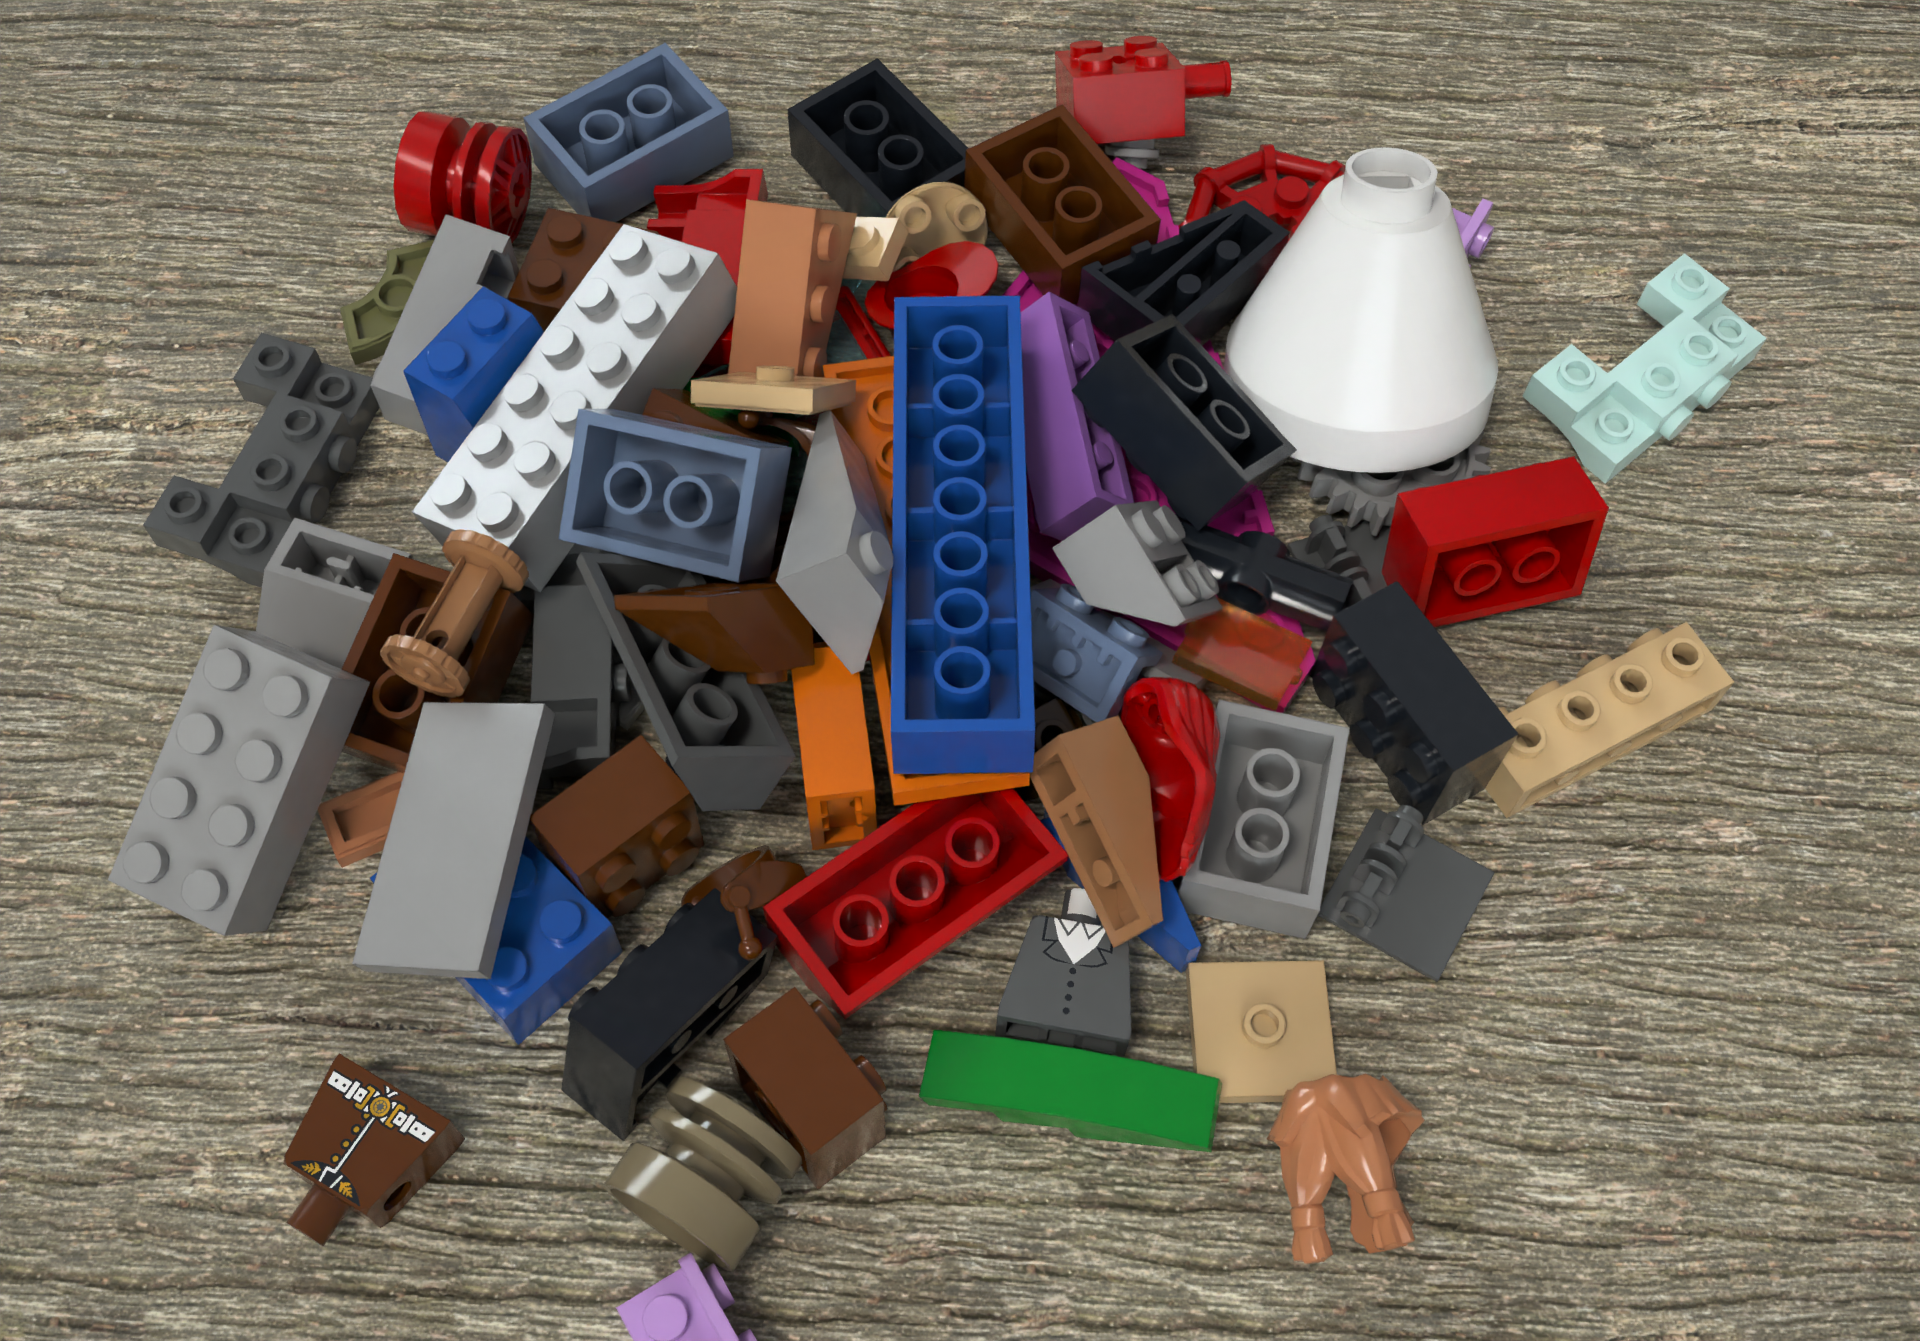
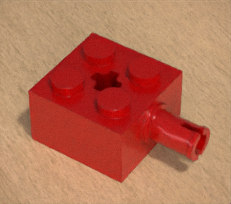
[1055,36,1232,144]

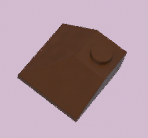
[614,582,815,684]

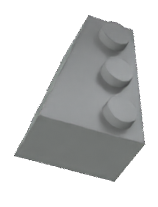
[370,214,519,435]

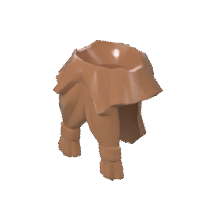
[1267,1073,1425,1264]

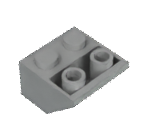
[1052,500,1223,627]
[256,517,413,669]

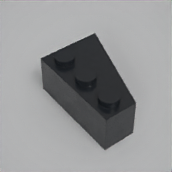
[561,888,778,1141]

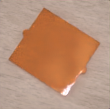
[1171,597,1313,711]

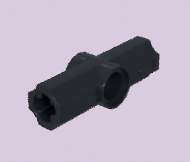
[1175,514,1354,631]

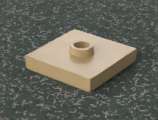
[691,366,856,415]
[1186,960,1337,1103]

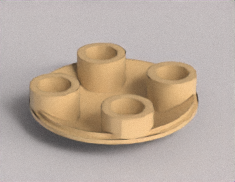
[886,182,988,272]

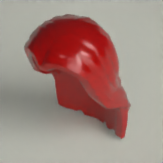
[1121,677,1221,882]

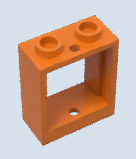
[791,642,877,850]

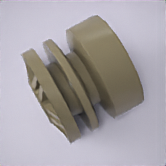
[603,1077,802,1272]

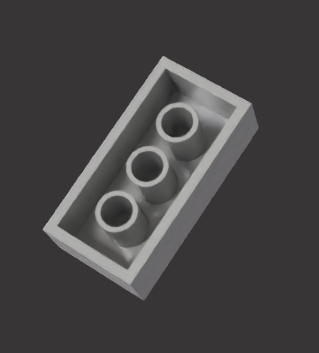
[108,625,370,936]

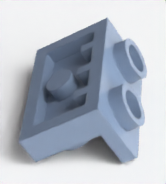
[1030,584,1163,722]

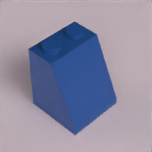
[403,286,544,462]

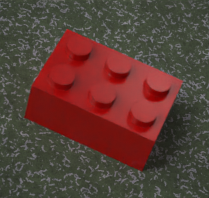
[1381,456,1609,627]

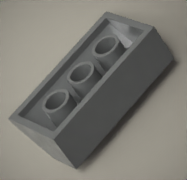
[576,552,796,811]

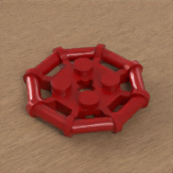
[1178,144,1345,243]

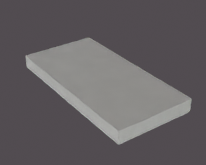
[352,702,555,979]

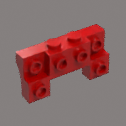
[647,169,768,365]

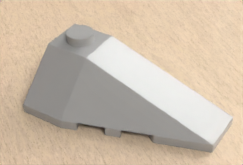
[776,410,893,674]

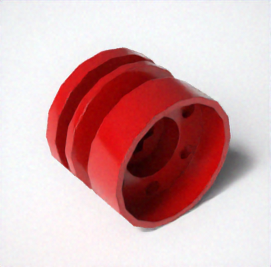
[393,111,532,243]

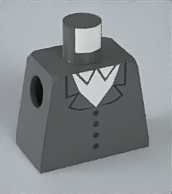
[995,888,1131,1057]

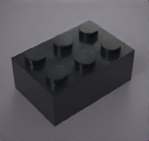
[787,58,969,218]
[1071,314,1297,531]
[1310,581,1519,825]

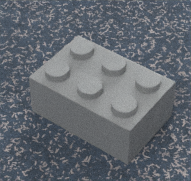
[1177,699,1350,939]

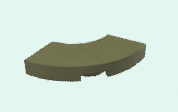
[340,239,435,365]

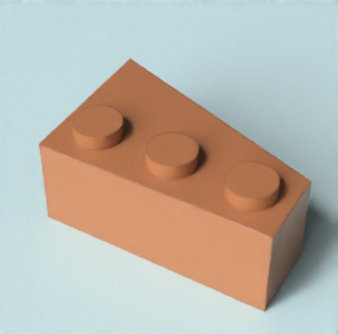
[728,199,857,378]

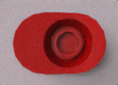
[865,241,999,341]

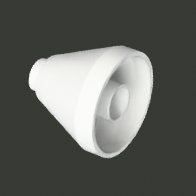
[1224,147,1498,473]

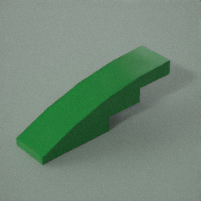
[919,1030,1222,1152]

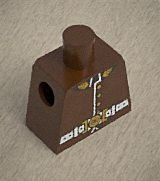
[283,1053,465,1247]

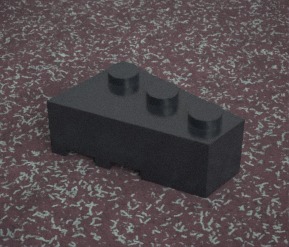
[1078,200,1290,346]

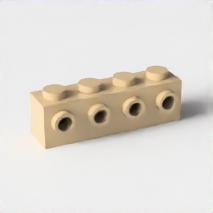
[1485,622,1734,818]

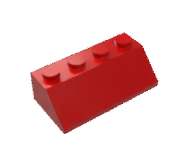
[763,788,1069,1019]

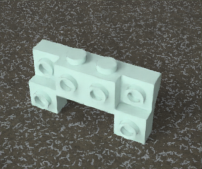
[1522,253,1767,484]

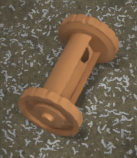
[380,529,529,698]

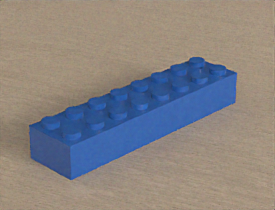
[891,296,1035,774]

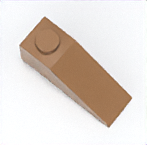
[1030,715,1163,948]

